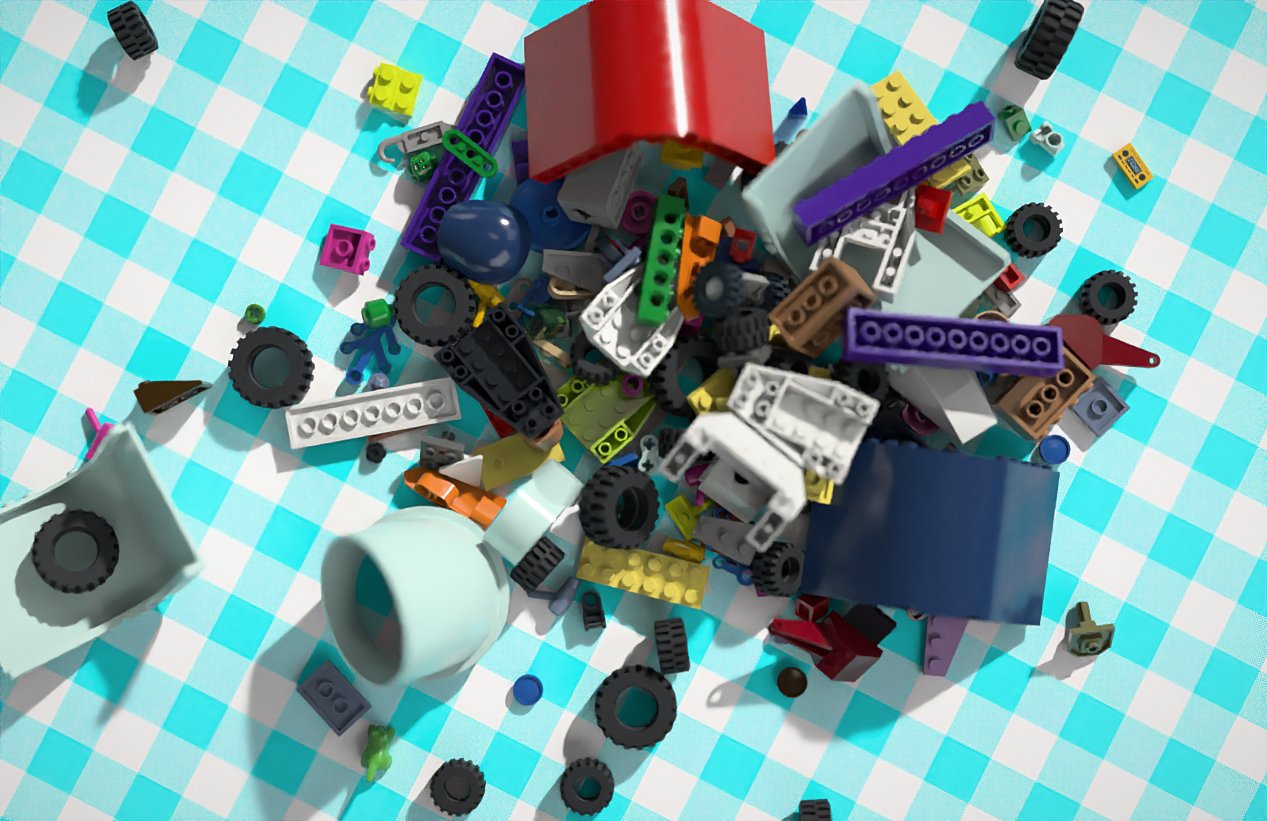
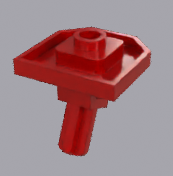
[914,184,953,235]

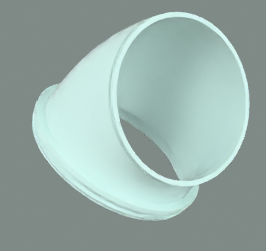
[320,506,510,690]

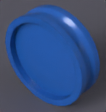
[1039,434,1071,465]
[513,674,544,705]

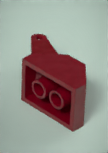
[1039,314,1161,371]
[767,610,883,683]

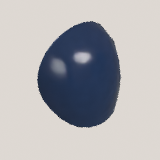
[437,199,531,285]

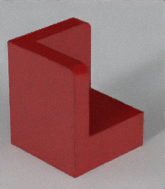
[795,593,829,622]

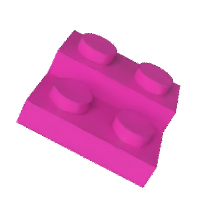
[319,223,376,276]

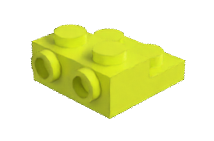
[367,62,424,117]

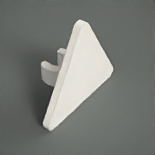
[439,453,483,487]

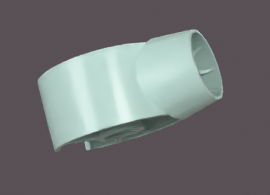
[482,458,584,566]

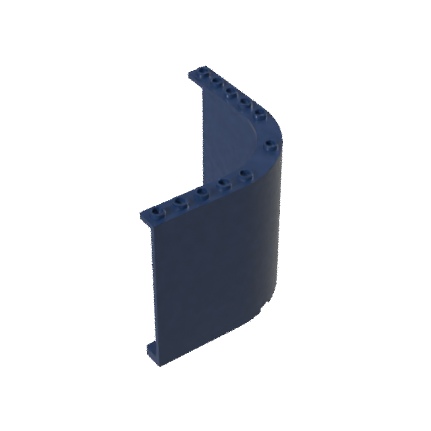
[800,438,1060,626]

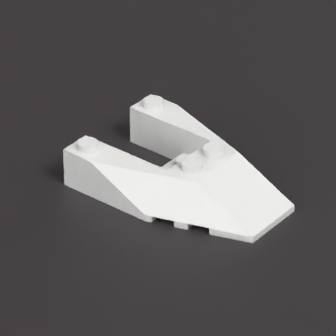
[810,187,915,304]

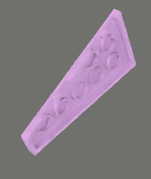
[923,615,969,677]

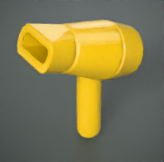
[468,280,505,329]
[663,537,705,564]

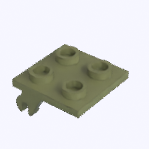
[947,153,990,196]

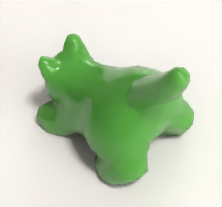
[360,724,395,783]

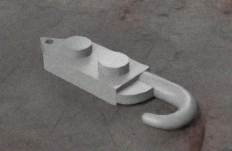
[377,120,457,163]

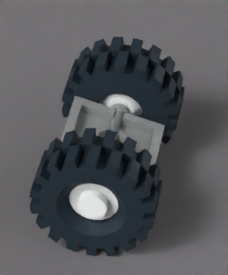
[690,260,791,326]

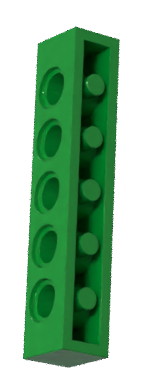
[633,194,687,329]

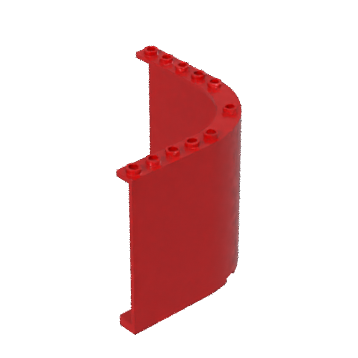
[524,0,776,184]

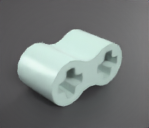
[638,435,662,476]

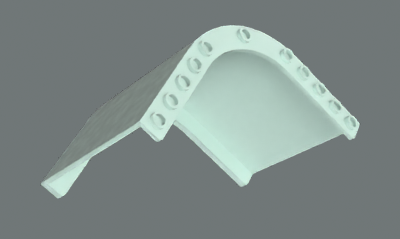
[742,79,1011,374]
[0,423,207,682]

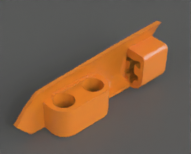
[675,213,722,321]
[403,466,507,532]

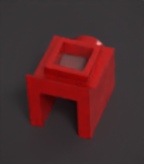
[728,227,757,263]

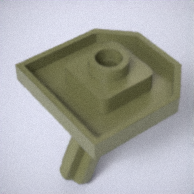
[1067,601,1115,658]

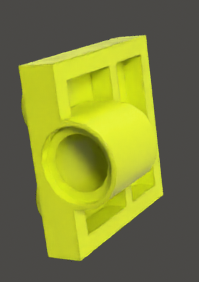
[952,192,1007,238]

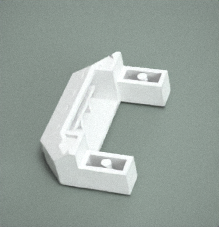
[658,410,806,552]

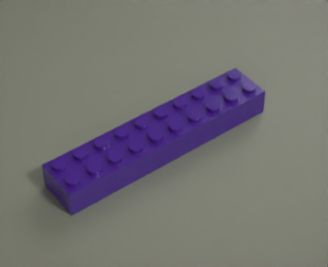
[400,52,526,266]
[792,100,996,248]
[841,308,1064,378]

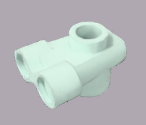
[1028,121,1066,157]

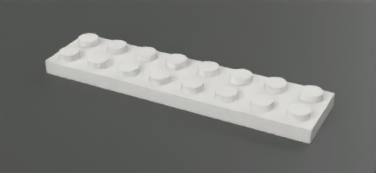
[284,377,462,449]

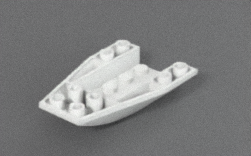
[579,251,684,377]
[727,364,879,484]
[885,365,997,446]

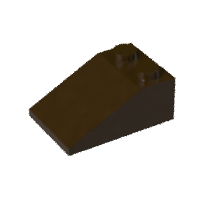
[133,380,214,416]

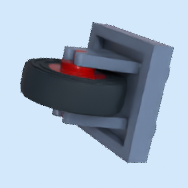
[594,233,646,284]

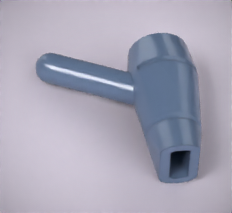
[527,575,581,616]

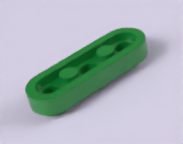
[442,129,498,179]

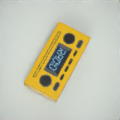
[1111,143,1154,190]

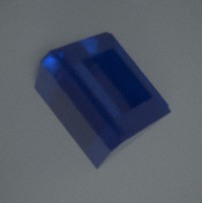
[787,97,808,120]

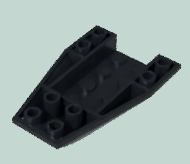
[433,302,565,440]

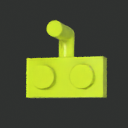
[664,493,715,542]

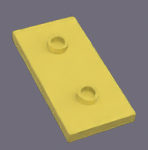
[471,433,566,492]

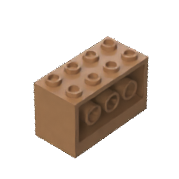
[768,255,879,359]
[990,345,1096,441]

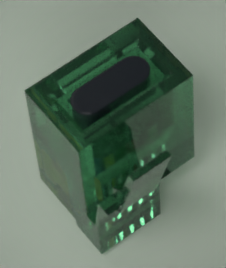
[523,302,569,341]

